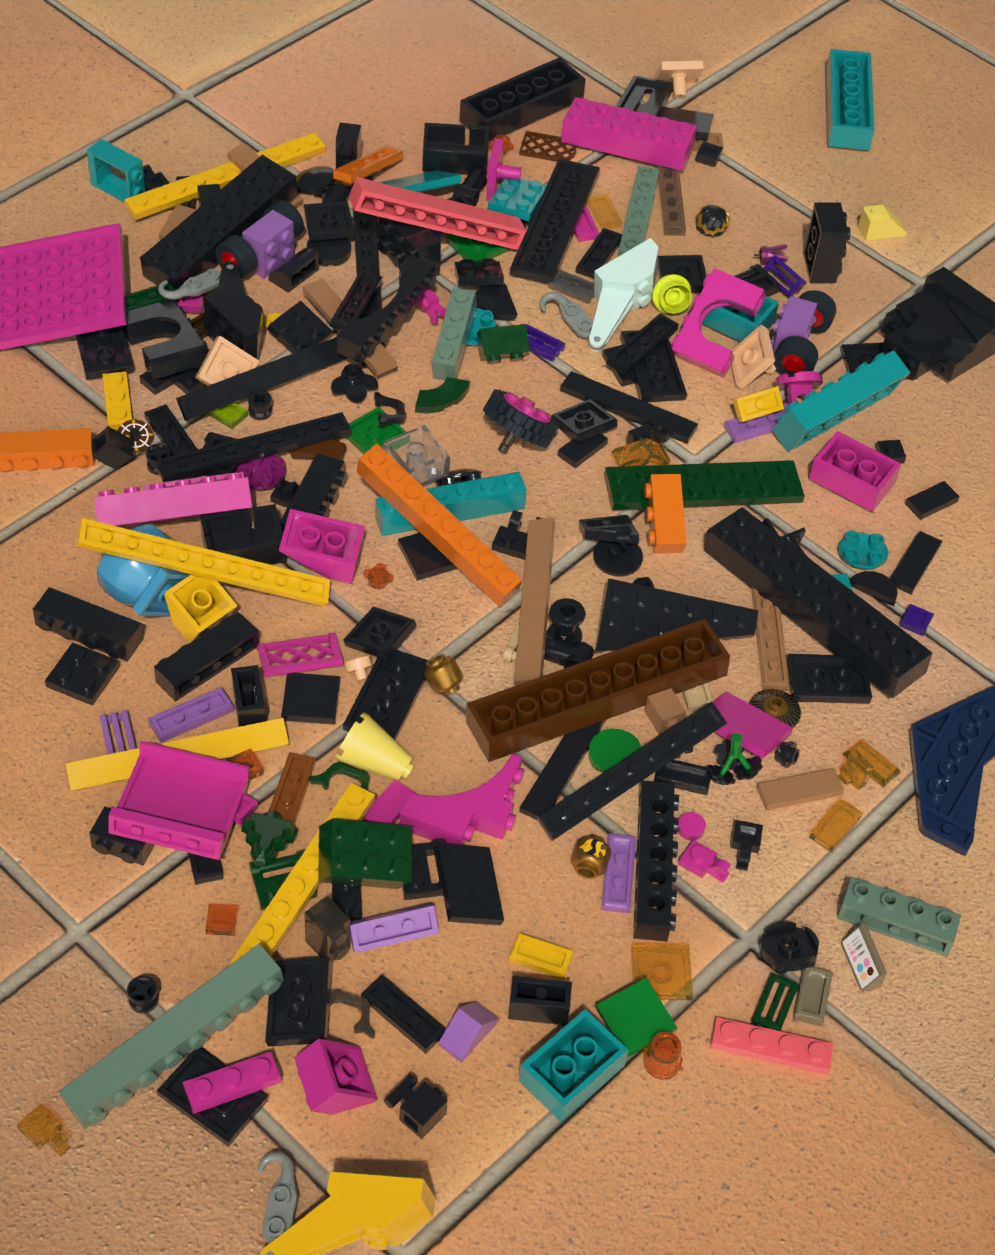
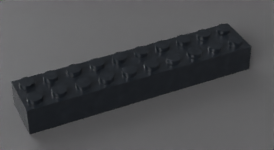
[704,507,933,699]

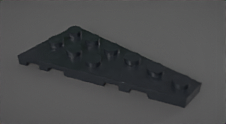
[595,578,759,654]

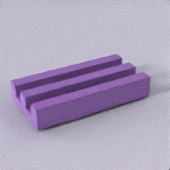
[100,710,136,754]

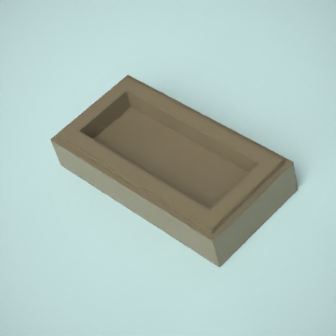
[793,967,833,1027]

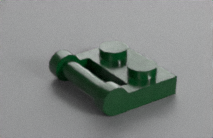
[249,849,317,911]

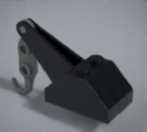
[158,261,264,360]

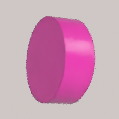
[678,812,706,841]

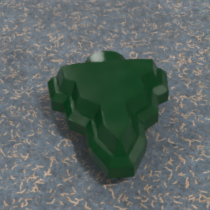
[241,811,298,868]

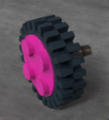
[483,389,559,454]

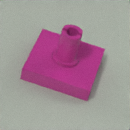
[486,139,522,201]

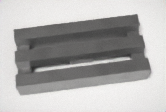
[549,269,594,304]

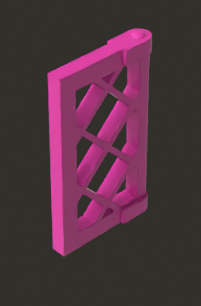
[256,632,343,677]

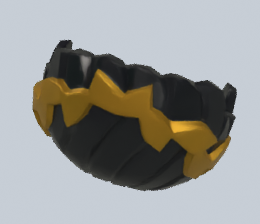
[696,204,730,237]

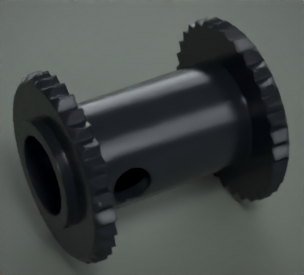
[546,598,586,644]

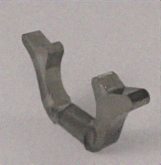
[329,989,375,1039]

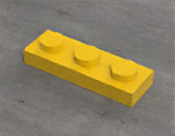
[102,372,132,431]

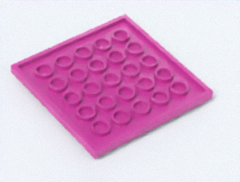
[0,223,127,350]

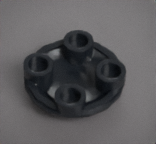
[296,166,337,195]
[435,468,482,486]

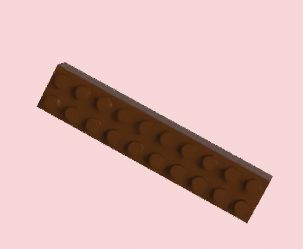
[466,619,730,762]

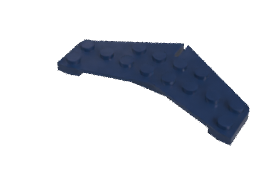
[910,686,995,856]

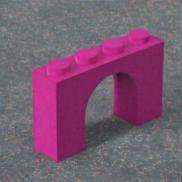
[671,268,766,378]

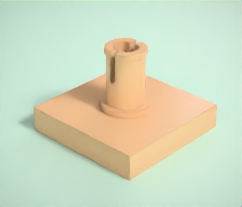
[654,61,703,99]
[731,325,776,389]
[195,336,259,403]

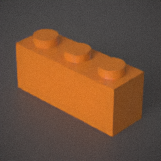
[644,474,687,553]

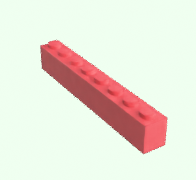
[349,177,526,250]

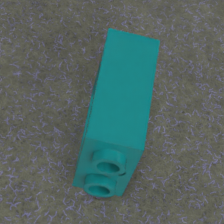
[87,139,145,202]

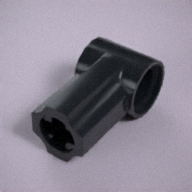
[452,169,487,207]
[544,636,595,668]

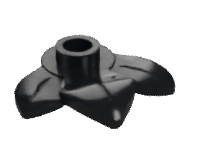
[331,364,378,403]

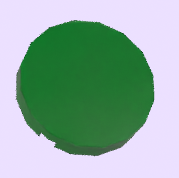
[588,729,642,772]

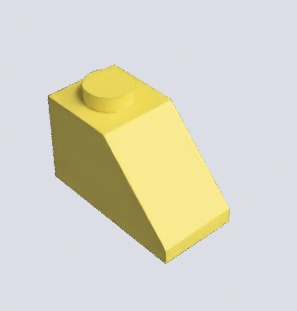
[858,205,907,241]

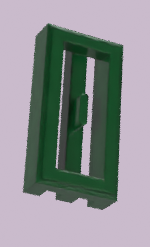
[751,973,799,1031]

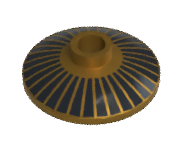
[749,689,801,728]

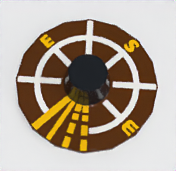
[117,419,153,452]

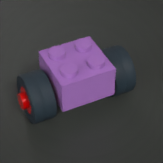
[215,200,304,279]
[771,290,836,378]

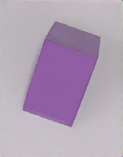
[438,1002,499,1063]

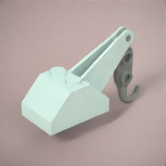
[540,238,658,352]

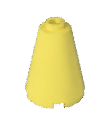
[335,712,415,782]

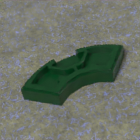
[415,377,470,413]

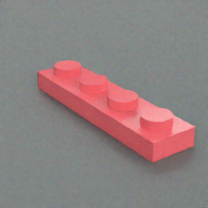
[710,1017,833,1075]

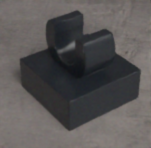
[270,477,299,508]

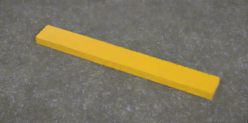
[65,718,289,792]

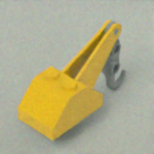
[257,1152,435,1255]

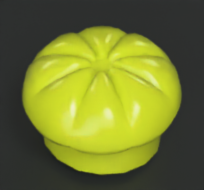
[652,274,692,314]

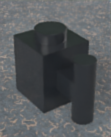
[384,1074,448,1139]

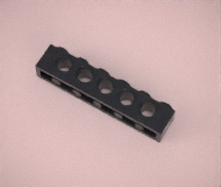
[633,781,679,942]

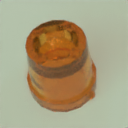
[643,1032,683,1080]

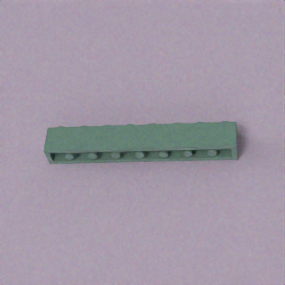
[58,944,284,1130]

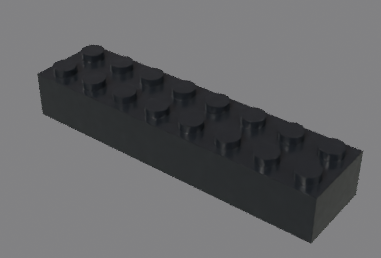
[140,154,297,290]

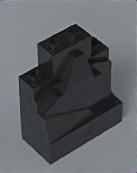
[880,267,995,382]

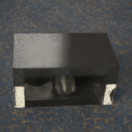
[305,896,350,962]

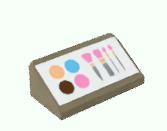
[841,924,887,991]

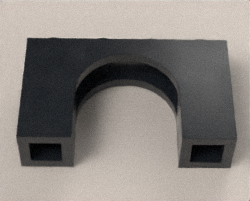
[122,300,209,380]

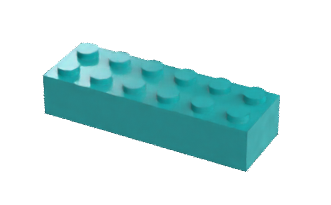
[826,49,875,150]
[772,350,910,453]

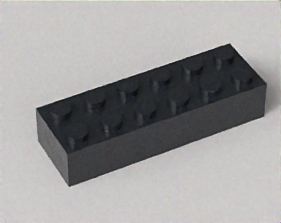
[459,57,586,142]

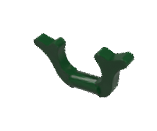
[310,762,370,791]

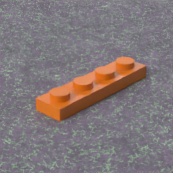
[333,146,403,184]

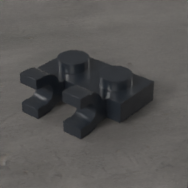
[492,510,543,560]

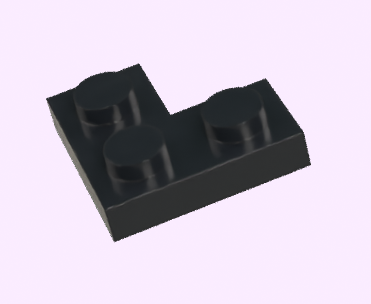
[139,368,207,395]

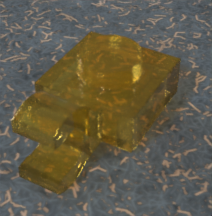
[17,1104,70,1157]

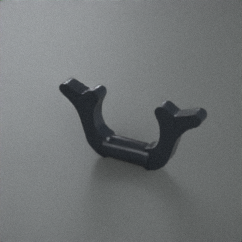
[374,392,407,427]

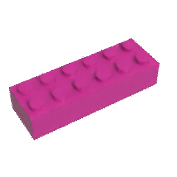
[561,97,697,171]
[94,473,252,527]

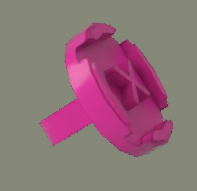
[775,371,823,405]

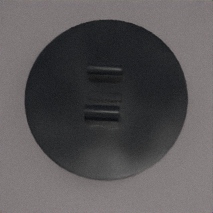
[593,541,643,577]

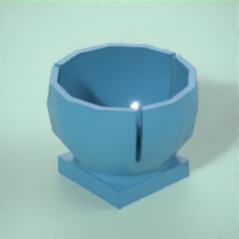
[97,524,191,616]

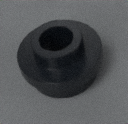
[776,741,799,768]

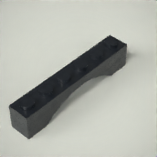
[337,255,436,364]

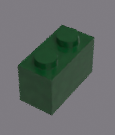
[477,324,530,364]

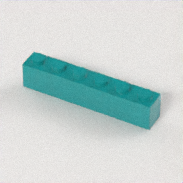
[375,472,527,536]

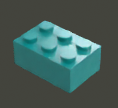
[702,296,779,342]
[519,1009,628,1122]

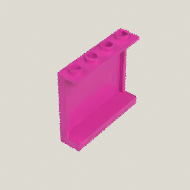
[109,741,249,860]

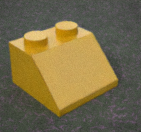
[164,574,237,643]

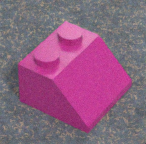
[294,1039,378,1115]

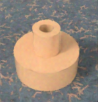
[344,655,372,680]

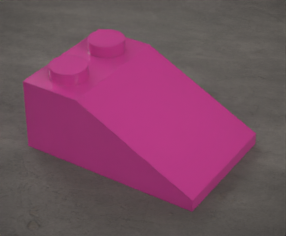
[279,509,365,584]

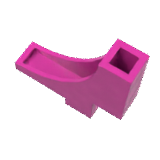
[399,753,525,845]

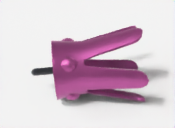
[754,244,788,265]

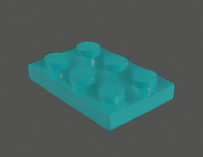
[487,178,547,221]

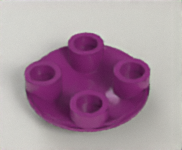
[237,455,286,490]

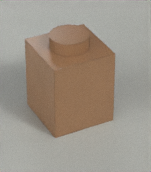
[645,688,686,736]

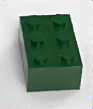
[318,818,412,889]

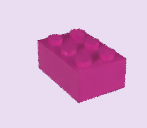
[809,431,901,512]

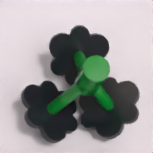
[706,733,763,785]

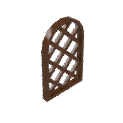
[519,131,577,162]

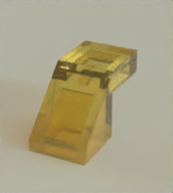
[612,438,671,467]

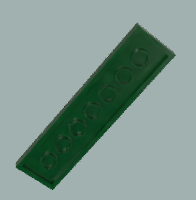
[604,460,805,510]

